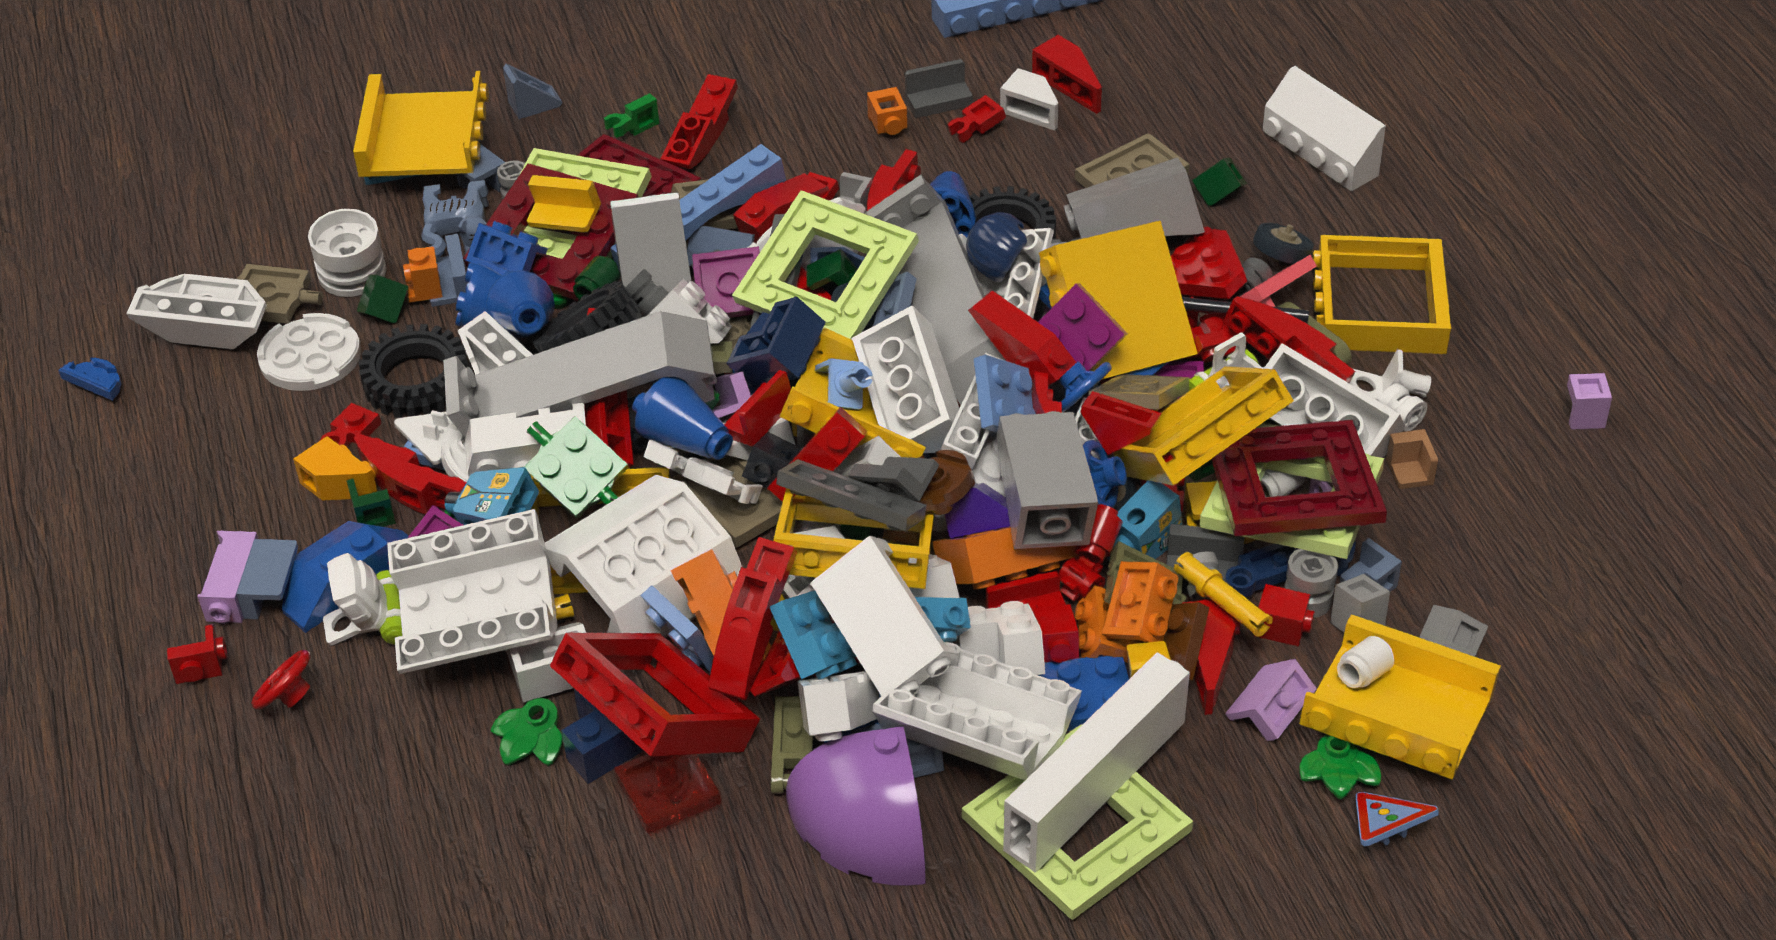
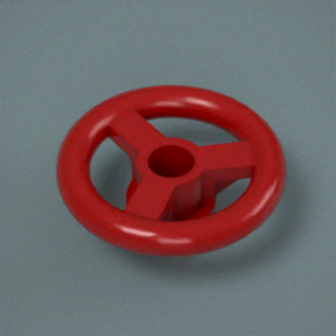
[251,650,311,710]

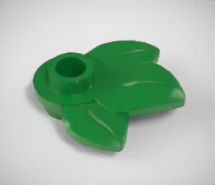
[491,698,563,766]
[1299,735,1381,799]

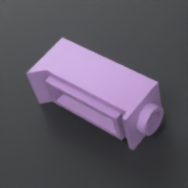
[198,531,258,623]

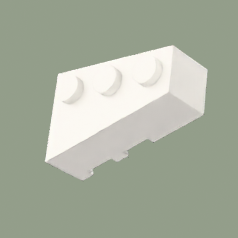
[458,311,533,375]
[465,402,586,475]
[797,671,879,741]

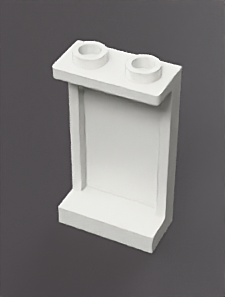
[810,536,958,696]

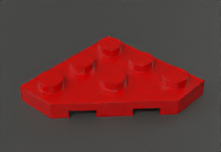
[1171,227,1247,299]

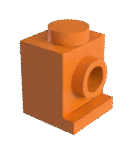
[867,87,907,135]
[403,246,443,302]

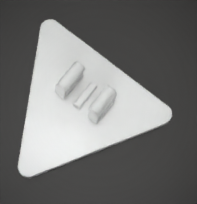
[394,410,452,465]

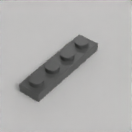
[776,459,926,531]

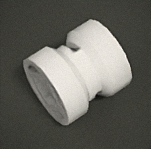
[1379,383,1428,432]

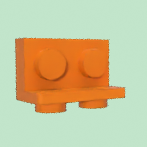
[1102,561,1179,643]
[1075,586,1140,663]

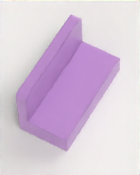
[712,372,751,418]
[1225,659,1317,741]

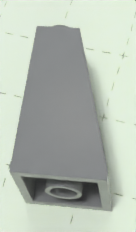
[1063,157,1205,239]
[610,192,691,320]
[996,411,1098,549]

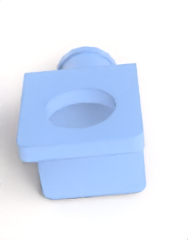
[815,358,873,410]

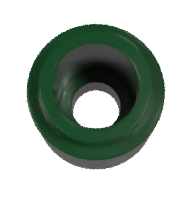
[573,256,621,300]

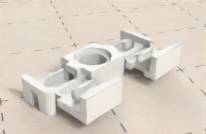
[643,440,763,504]

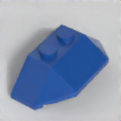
[282,521,409,633]

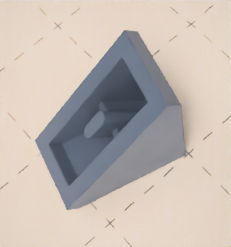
[503,63,563,119]

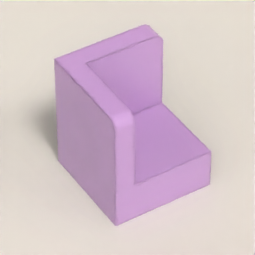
[1567,373,1612,429]

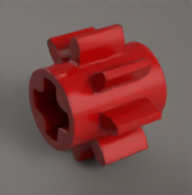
[1059,555,1105,602]

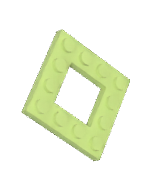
[520,148,652,259]
[732,190,919,340]
[1200,453,1384,559]
[962,724,1193,920]

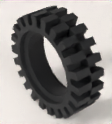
[970,186,1056,239]
[533,281,640,352]
[359,324,469,418]

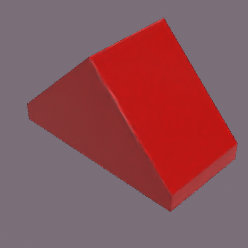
[1080,391,1162,455]

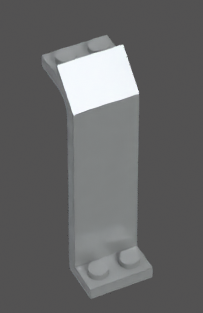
[866,175,1006,405]
[443,311,717,438]

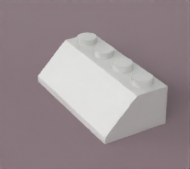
[1262,66,1386,192]
[852,306,959,453]
[1265,343,1405,458]

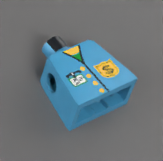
[445,467,539,525]
[1106,481,1182,561]

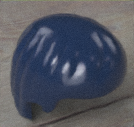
[966,212,1027,283]

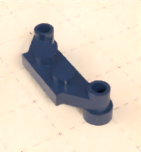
[1225,540,1356,600]

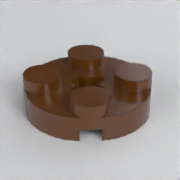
[916,450,976,515]

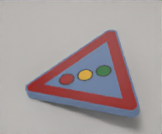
[1355,792,1439,846]

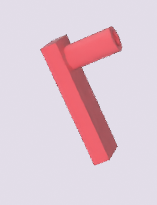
[1239,255,1317,307]

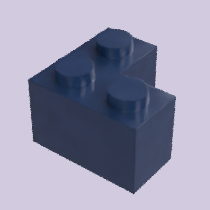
[726,297,826,389]
[561,688,653,784]

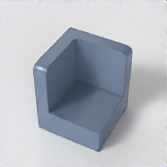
[1340,538,1402,592]

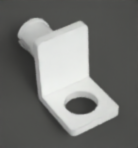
[1349,349,1431,401]

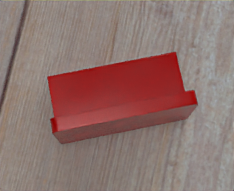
[724,370,791,447]

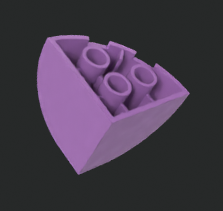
[786,726,926,885]

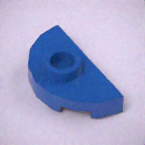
[58,358,121,401]

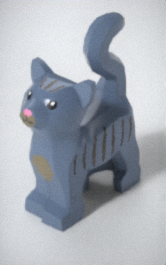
[421,180,489,258]

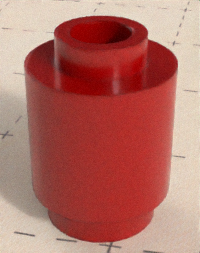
[1075,504,1123,563]

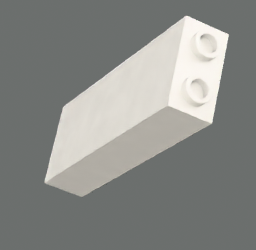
[1003,652,1190,873]

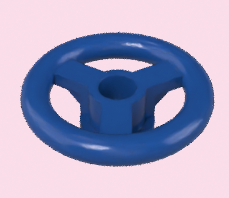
[1057,361,1112,413]
[1083,440,1127,508]

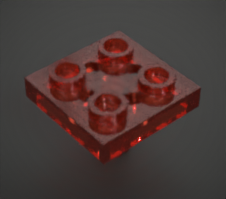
[614,754,721,834]

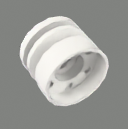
[308,209,387,297]

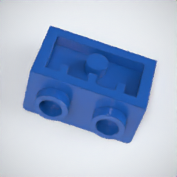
[466,221,548,275]

